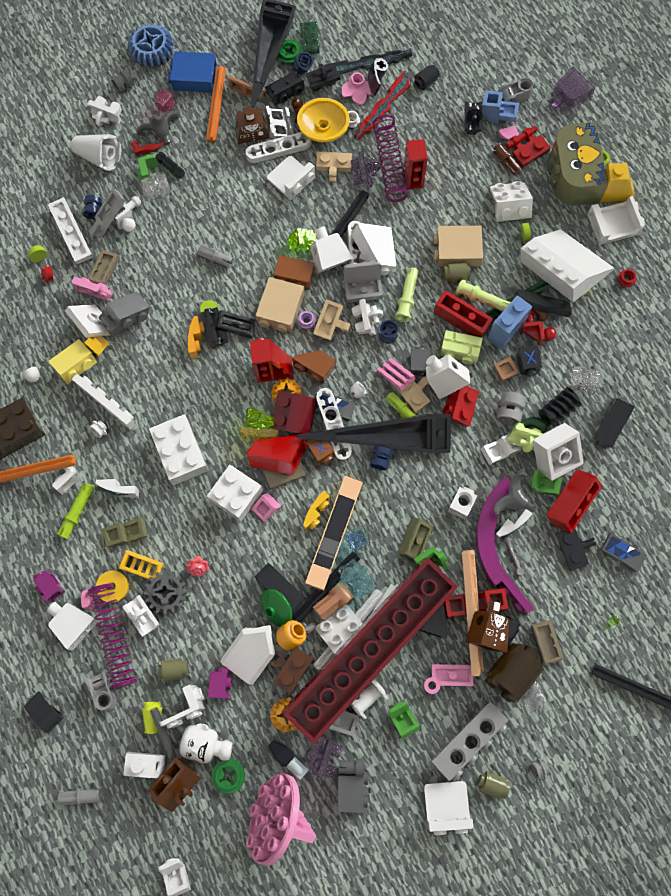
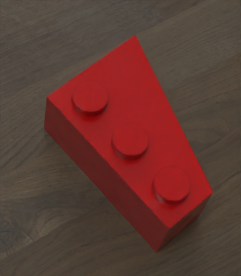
[250,338,294,383]

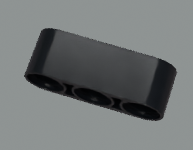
[254,563,308,616]

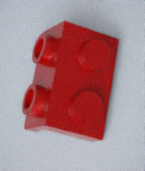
[443,386,479,427]

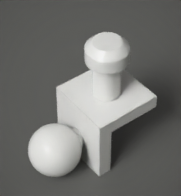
[115,196,141,232]

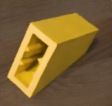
[600,163,635,202]

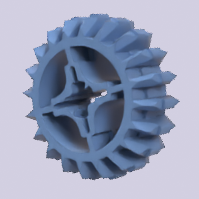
[128,22,174,68]

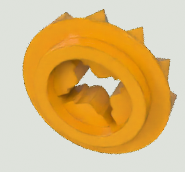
[271,378,301,402]
[270,698,296,732]

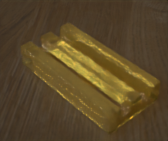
[239,427,279,440]

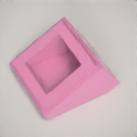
[251,493,281,522]

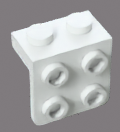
[267,156,315,200]
[490,181,533,222]
[316,605,363,654]
[160,685,206,729]
[424,781,473,835]

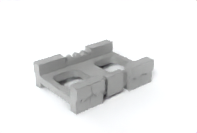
[264,106,294,138]

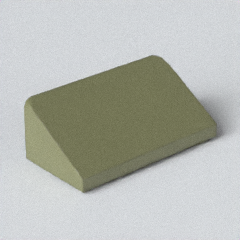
[398,518,433,560]

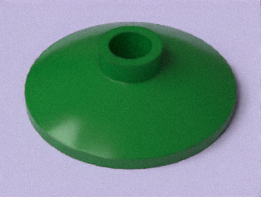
[261,589,292,627]

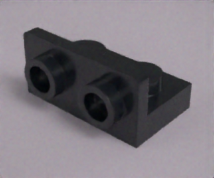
[265,72,305,105]

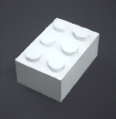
[149,414,208,485]

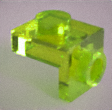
[288,228,317,252]
[245,407,275,430]

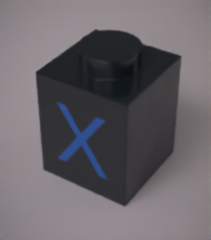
[516,346,542,377]

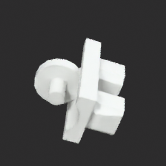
[87,96,122,126]
[352,299,384,336]
[123,595,160,637]

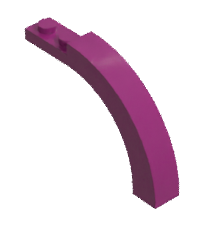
[475,476,534,615]

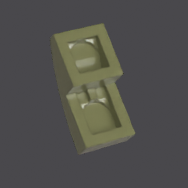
[102,517,148,548]

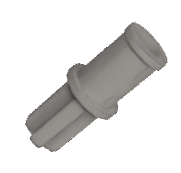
[198,245,234,269]
[57,788,101,806]

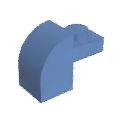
[482,90,519,124]

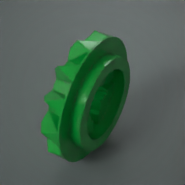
[277,40,303,65]
[211,759,245,794]

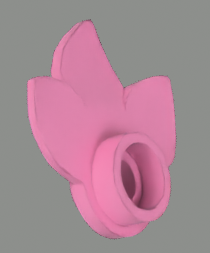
[341,72,372,105]

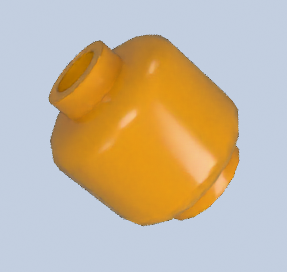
[276,620,306,651]

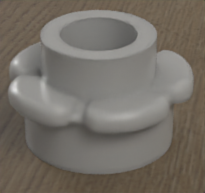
[531,759,549,780]

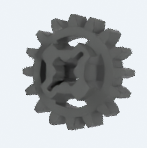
[143,570,188,615]

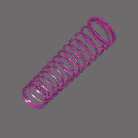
[373,114,409,202]
[88,583,137,689]

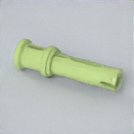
[395,268,419,322]
[456,280,511,312]

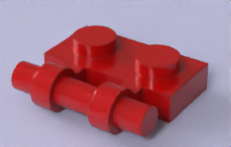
[505,126,551,168]

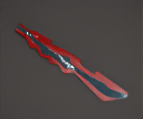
[354,71,410,141]

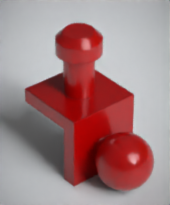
[520,309,556,345]

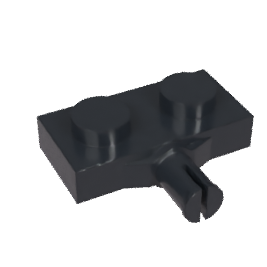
[556,528,596,571]

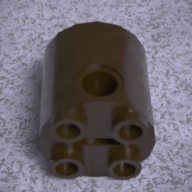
[484,643,544,703]

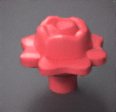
[185,556,209,577]

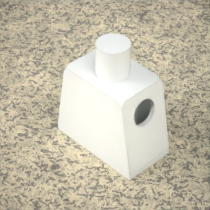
[310,227,353,274]
[426,355,470,399]
[47,602,98,651]
[123,752,167,778]

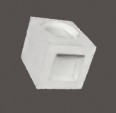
[448,487,477,520]

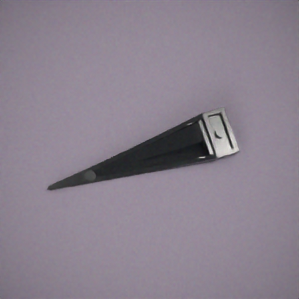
[251,0,296,108]
[296,414,451,453]

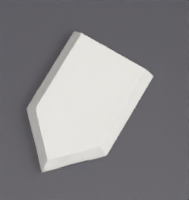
[220,625,276,685]

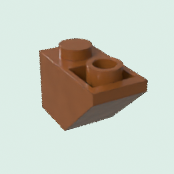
[292,350,336,384]

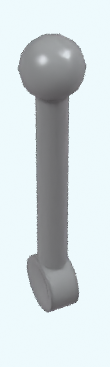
[503,537,524,576]

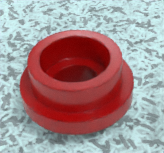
[41,265,53,283]
[618,269,637,287]

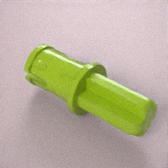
[385,392,416,418]

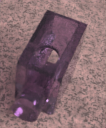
[551,67,595,110]

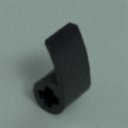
[368,58,388,96]
[24,691,64,734]

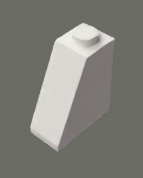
[351,223,396,275]

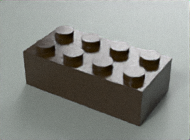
[0,397,46,460]

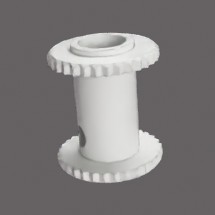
[350,680,388,719]

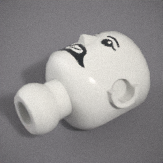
[180,724,233,764]

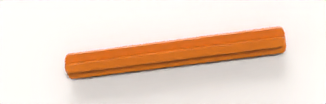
[206,66,226,143]
[0,455,76,483]

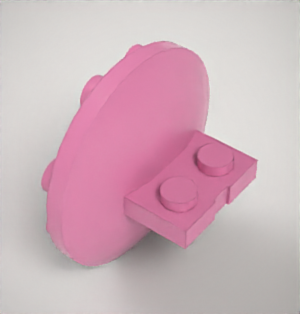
[246,773,316,866]

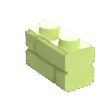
[440,330,483,365]

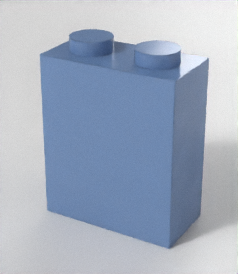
[487,295,532,350]

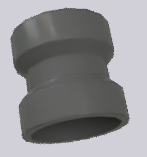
[110,69,135,93]

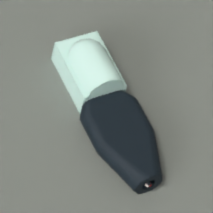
[268,740,308,780]

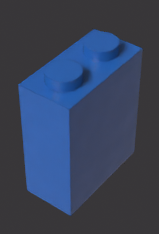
[168,51,217,93]

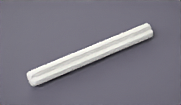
[314,589,384,671]

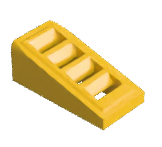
[118,550,164,580]

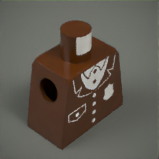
[235,106,269,144]
[466,601,509,653]

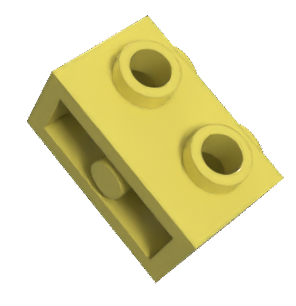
[49,339,97,384]

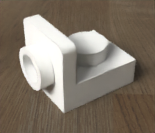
[52,466,79,495]

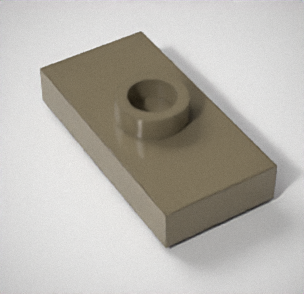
[87,249,120,285]
[264,461,306,490]
[531,620,564,665]

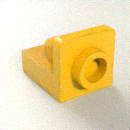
[84,336,109,357]

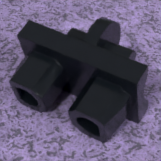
[306,63,341,92]
[464,102,483,135]

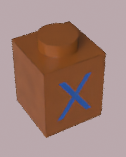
[306,440,335,466]

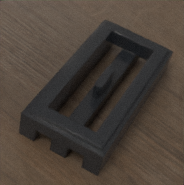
[216,310,255,338]

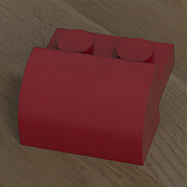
[270,391,317,434]

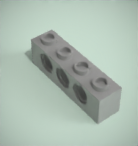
[430,701,508,781]

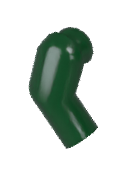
[521,416,548,433]

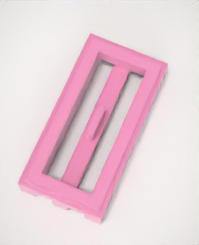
[377,358,415,391]

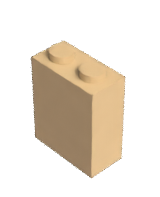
[433,226,483,267]
[256,277,305,333]

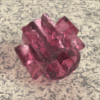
[154,89,176,112]

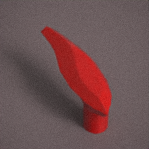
[131,141,164,155]

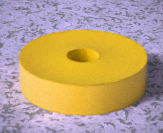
[96,571,129,603]

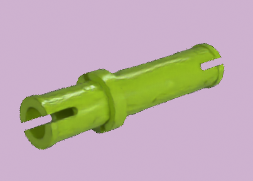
[56,482,95,540]

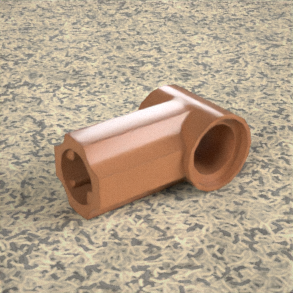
[313,582,355,621]

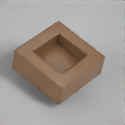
[493,357,519,382]

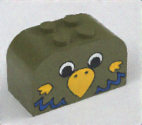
[548,122,608,206]

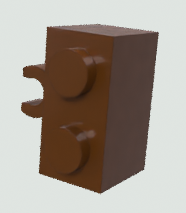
[270,647,314,695]
[147,757,200,812]

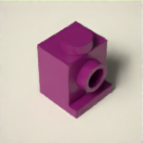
[33,570,65,604]
[208,668,232,699]

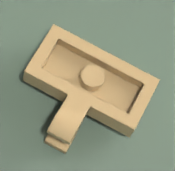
[316,151,352,182]
[313,299,351,341]
[393,376,431,414]

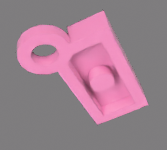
[71,277,113,301]
[424,664,473,694]

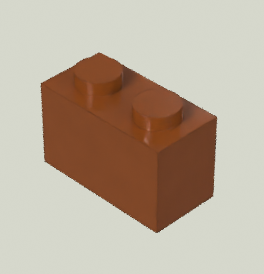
[273,255,315,290]

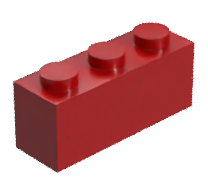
[403,139,428,190]
[434,290,493,338]
[546,469,602,533]

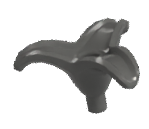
[137,111,179,144]
[494,471,536,517]

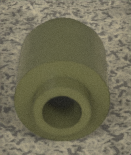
[443,262,471,282]
[158,659,188,682]
[477,771,510,799]

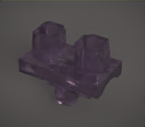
[351,151,381,188]
[305,737,342,779]

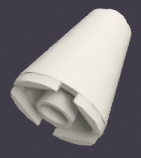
[71,134,122,171]

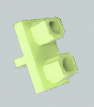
[507,422,543,453]

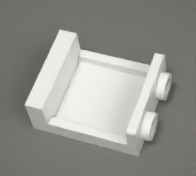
[587,196,645,245]

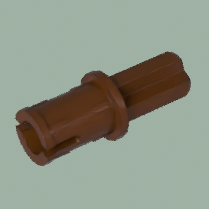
[493,143,521,175]

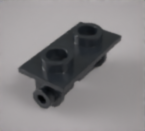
[200,307,229,348]

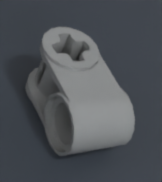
[498,77,534,103]
[85,669,117,711]

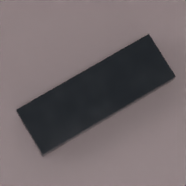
[516,289,572,317]

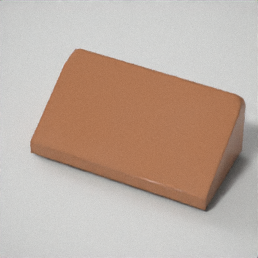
[228,75,265,101]

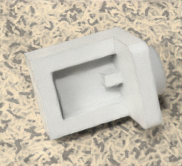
[158,858,191,896]

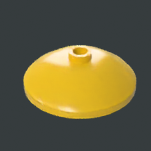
[297,98,349,142]

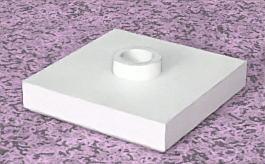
[65,304,110,338]

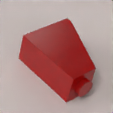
[247,434,307,475]

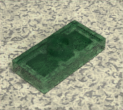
[300,22,320,54]

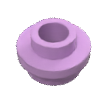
[298,311,316,329]

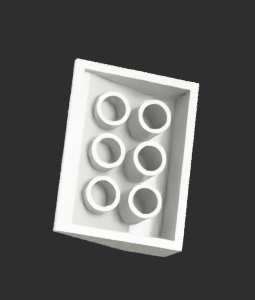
[521,229,614,302]

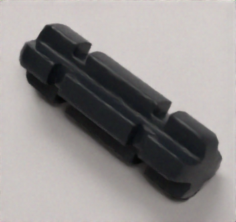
[156,151,185,179]

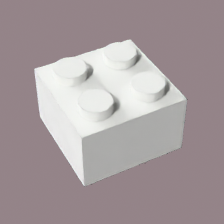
[533,423,584,481]
[207,465,263,522]

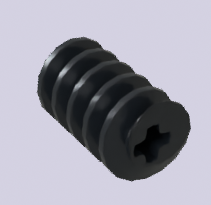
[538,387,581,426]

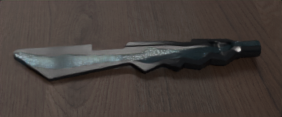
[324,49,412,75]

